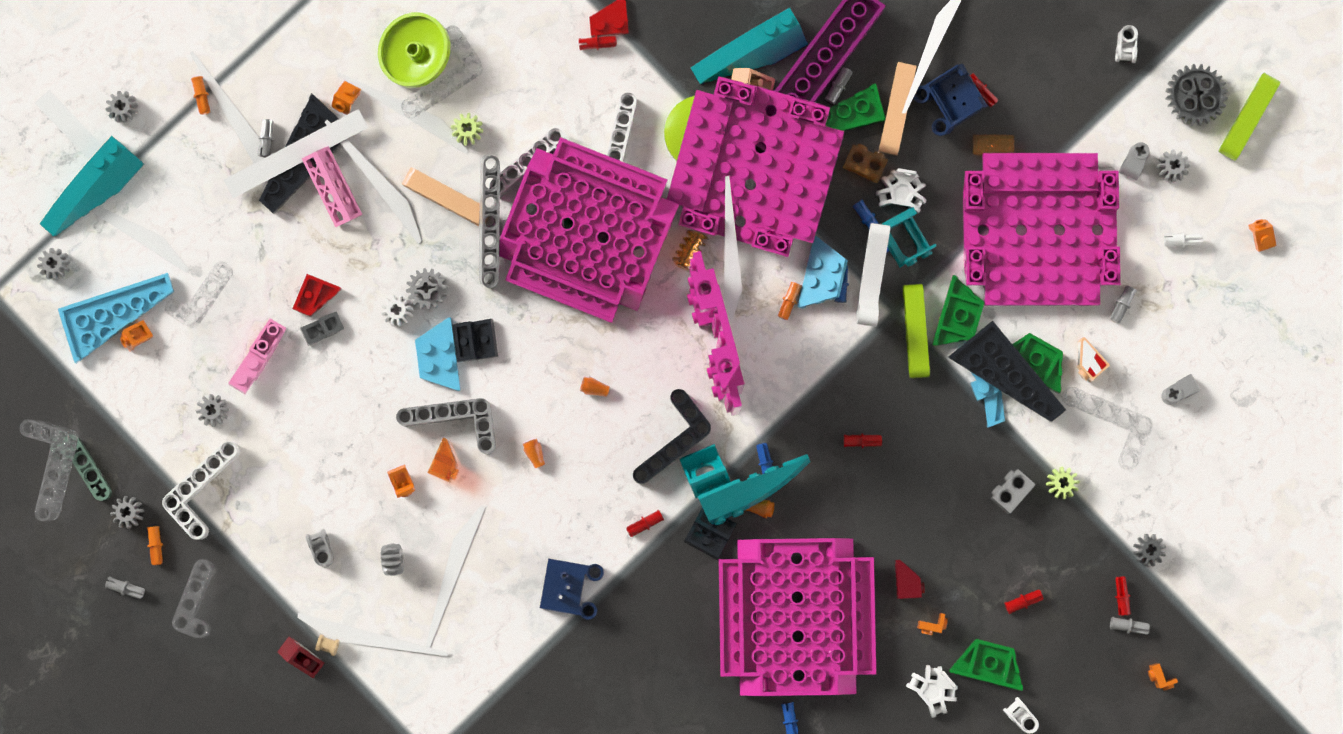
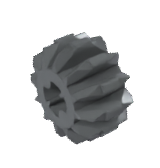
[1133,534,1166,566]

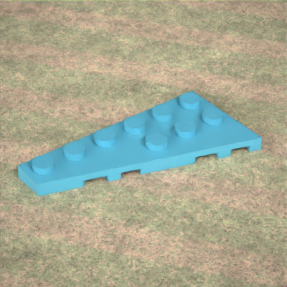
[58,273,174,364]

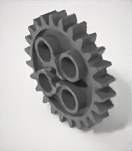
[1165,64,1228,126]

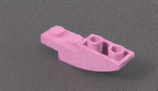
[228,318,286,394]

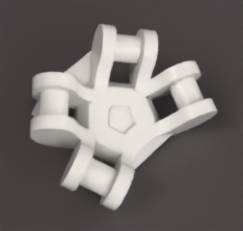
[876,168,927,214]
[906,665,958,718]

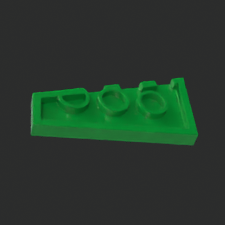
[825,83,886,131]

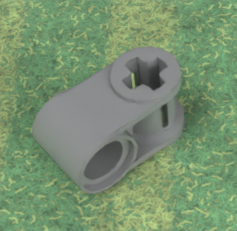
[1119,142,1150,181]
[1161,374,1200,405]
[306,529,334,567]

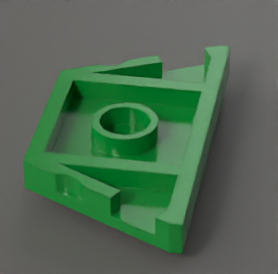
[932,275,985,346]
[1013,333,1063,394]
[949,639,1023,691]

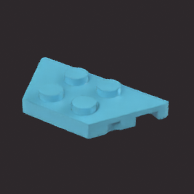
[797,236,848,309]
[415,317,461,391]

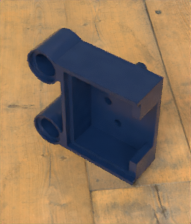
[914,64,988,136]
[540,558,604,619]

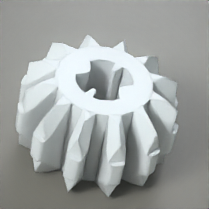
[381,294,413,327]

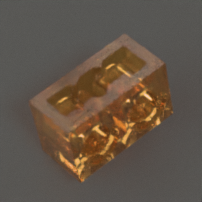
[843,144,888,183]

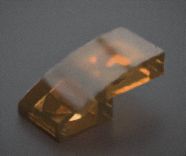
[973,135,1014,155]

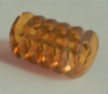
[672,230,709,272]

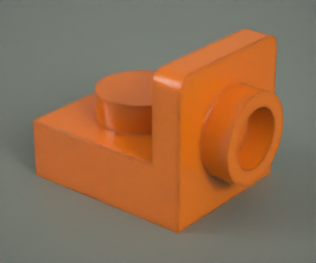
[120,320,153,352]

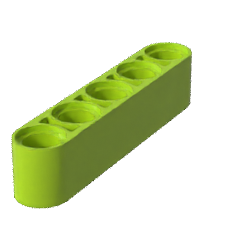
[1218,72,1281,161]
[903,284,930,378]

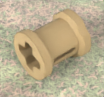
[315,634,340,656]

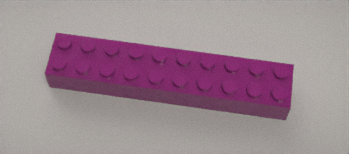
[756,0,886,153]

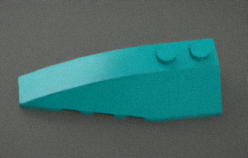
[691,8,808,84]
[40,135,144,237]
[698,454,811,525]

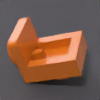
[332,81,361,115]
[1248,219,1277,252]
[387,464,415,498]
[917,613,948,635]
[1148,663,1178,691]

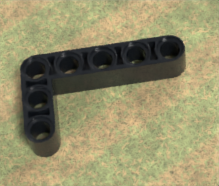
[633,389,711,484]

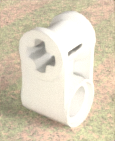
[1115,25,1138,63]
[1003,697,1039,734]

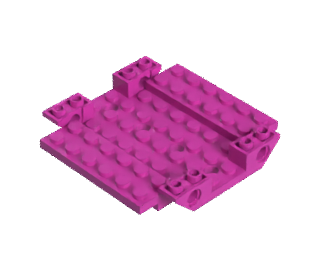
[667,76,845,257]
[499,137,679,323]
[963,153,1121,306]
[687,251,745,416]
[719,538,876,696]

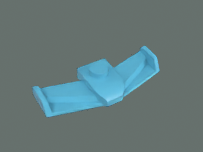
[970,372,1005,428]

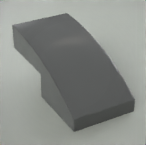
[300,311,344,346]

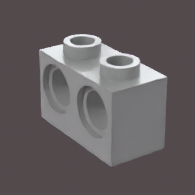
[991,469,1036,514]

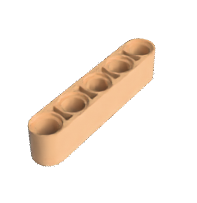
[879,62,916,155]
[402,167,490,226]

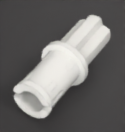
[1164,232,1203,248]

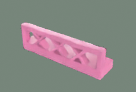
[302,146,362,227]

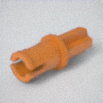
[191,76,210,115]
[778,282,802,320]
[147,526,163,565]

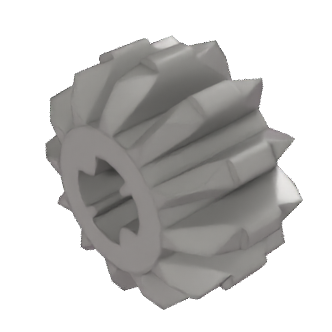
[105,91,139,123]
[1157,149,1190,182]
[37,248,71,280]
[196,394,229,427]
[110,496,144,529]
[380,543,404,576]

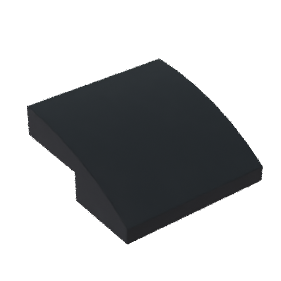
[452,319,498,362]
[684,507,737,560]

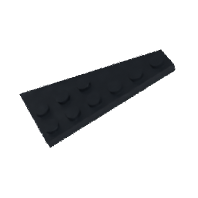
[259,93,342,214]
[948,321,1066,422]

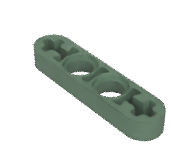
[63,435,112,501]

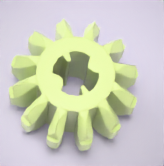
[451,113,483,146]
[1046,466,1080,499]

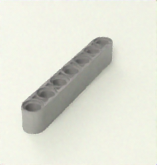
[479,155,500,288]

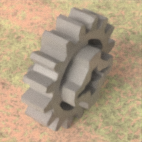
[406,268,448,310]

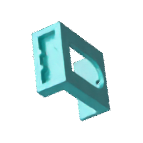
[881,207,936,268]
[679,444,731,498]

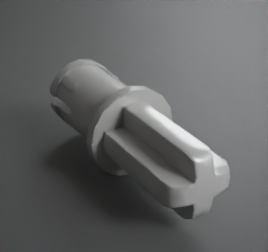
[824,68,852,105]
[258,119,274,158]
[1110,286,1137,323]
[105,577,145,599]
[1110,617,1150,635]

